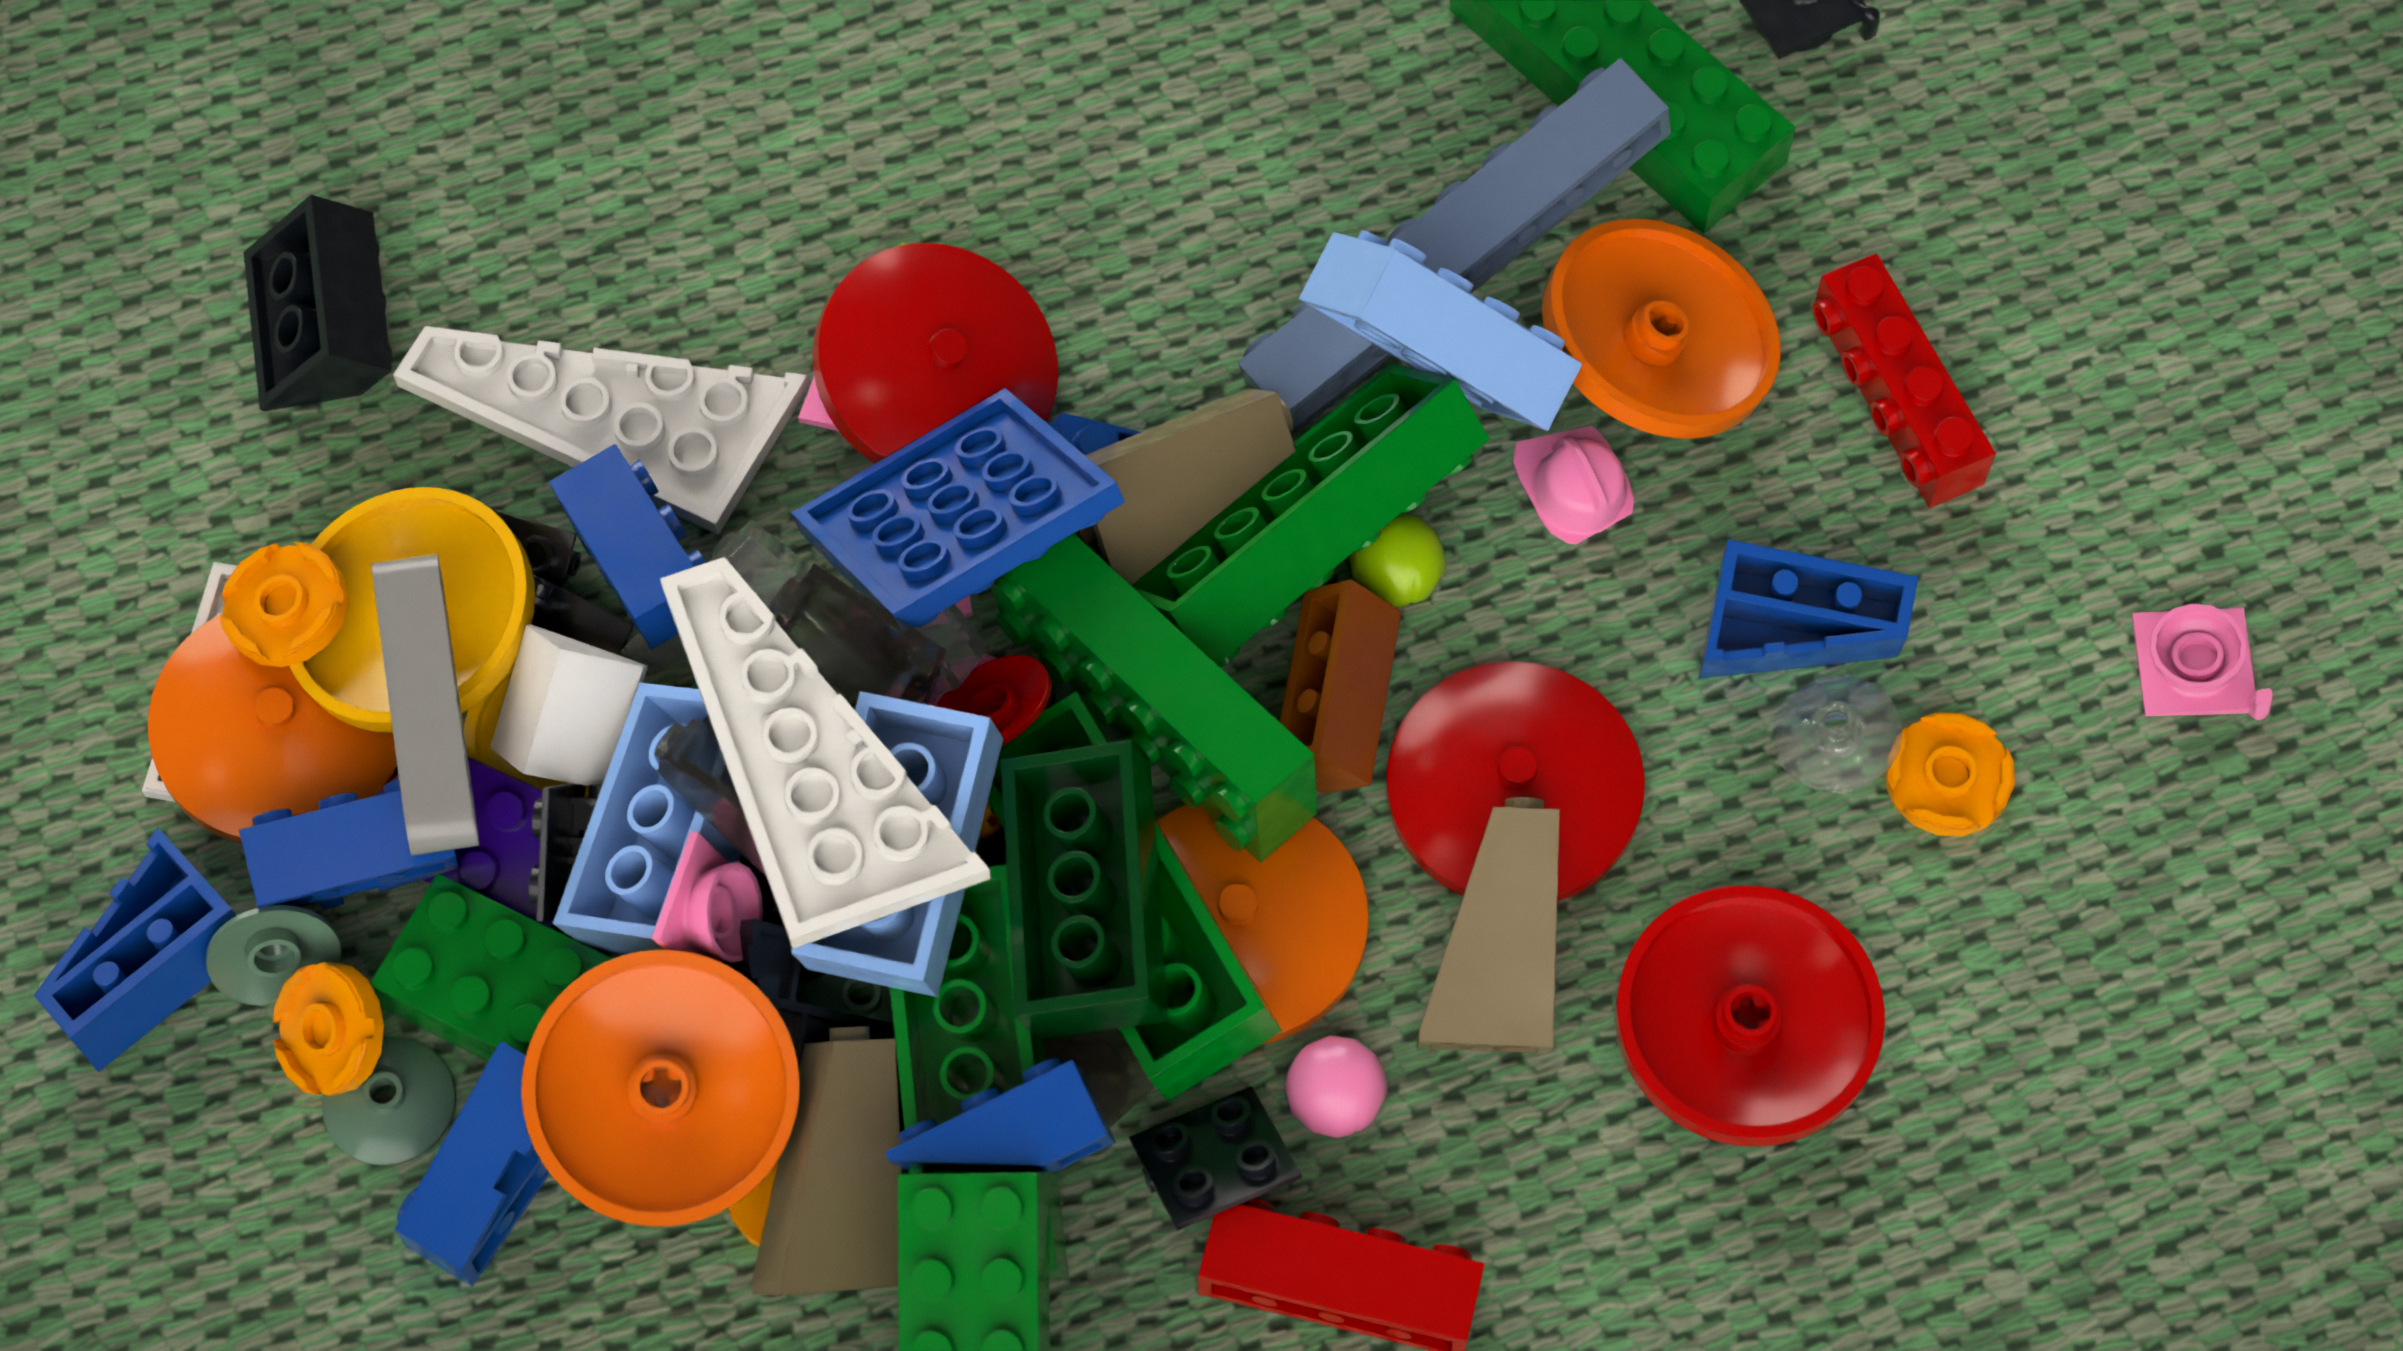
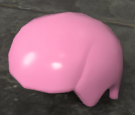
[1285,1035,1388,1138]

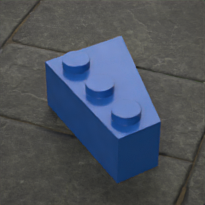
[549,444,706,650]
[1698,539,1918,679]
[239,780,459,910]
[34,828,236,1072]
[394,1041,550,1287]

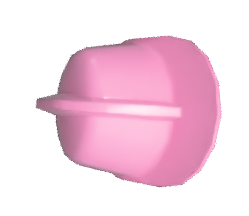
[1513,426,1634,545]

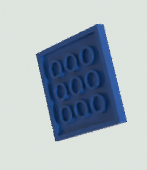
[791,388,1125,635]

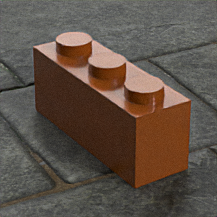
[1280,579,1402,793]

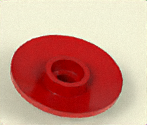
[936,655,1052,746]

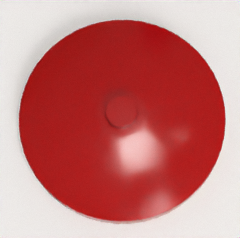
[812,243,1058,464]
[1386,661,1645,902]
[1615,885,1885,1147]

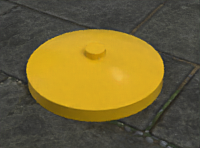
[289,487,535,733]

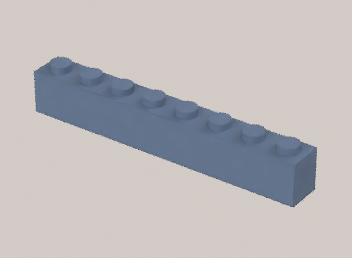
[1237,58,1671,435]

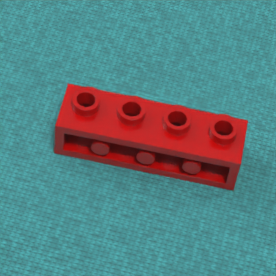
[1812,253,1996,508]
[1198,1198,1485,1351]

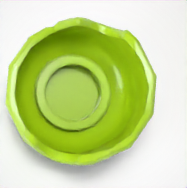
[1349,513,1446,608]

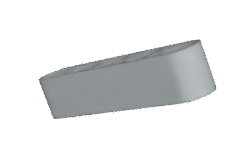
[371,553,479,856]

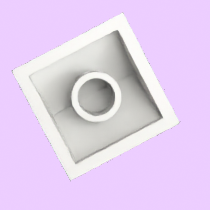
[490,624,648,786]

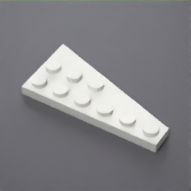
[393,326,810,535]
[660,557,991,949]

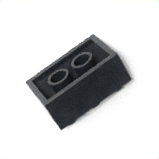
[243,194,392,411]

